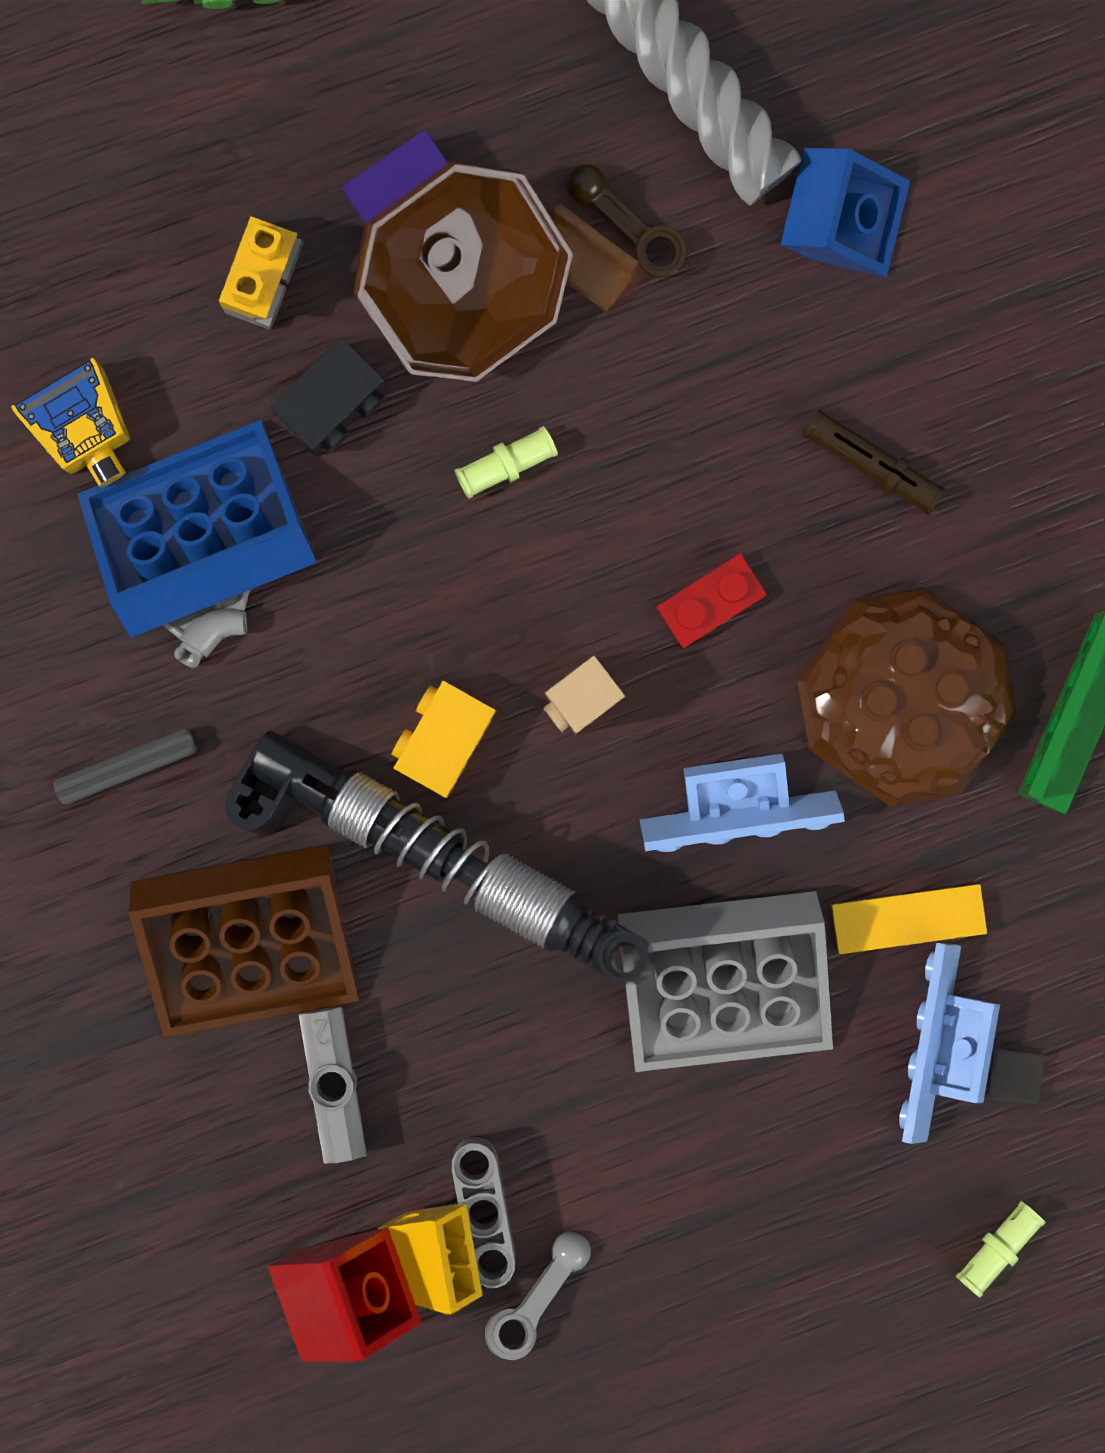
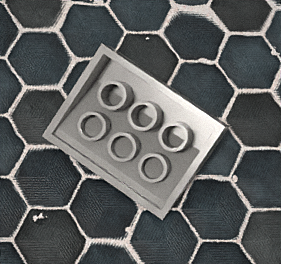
[617,891,833,1072]

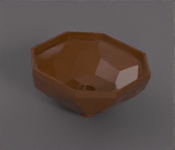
[354,161,573,382]

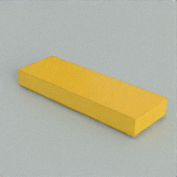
[830,884,987,954]

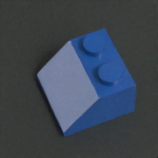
[781,148,910,277]

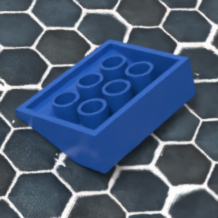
[77,420,317,638]

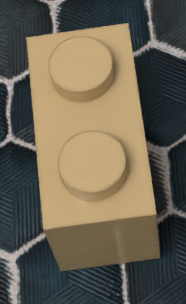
[544,656,625,735]

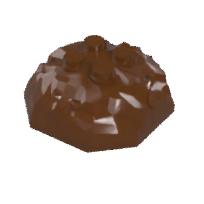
[796,587,1017,807]

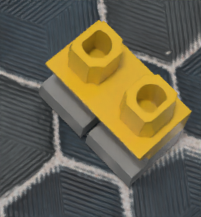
[219,216,304,330]

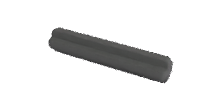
[53,729,198,804]

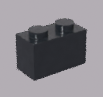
[270,337,387,456]

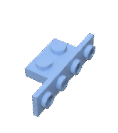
[640,754,845,852]
[899,943,1000,1144]

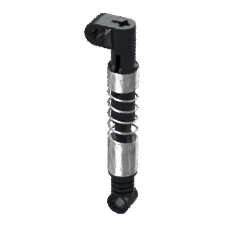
[225,730,655,985]

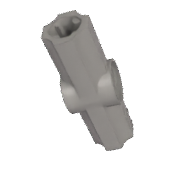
[299,1006,367,1164]

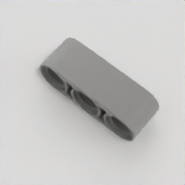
[452,1137,515,1288]

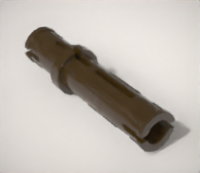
[802,409,946,516]

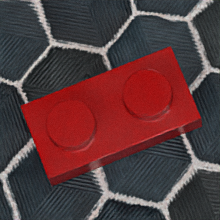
[656,553,767,649]

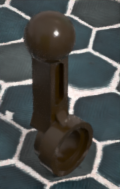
[567,164,686,278]

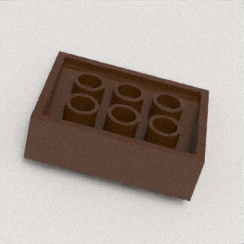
[128,845,359,1038]

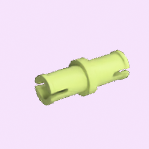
[455,426,558,499]
[956,1201,1046,1298]

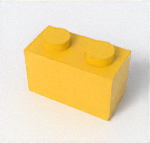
[391,681,496,798]

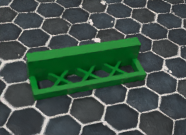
[1017,610,1105,814]

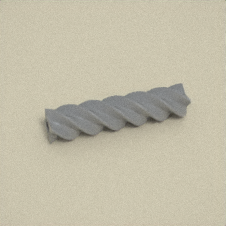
[587,0,802,206]

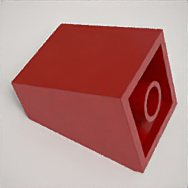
[268,1227,422,1362]

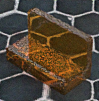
[552,203,639,313]

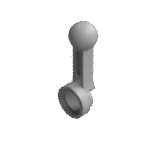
[485,1231,591,1360]

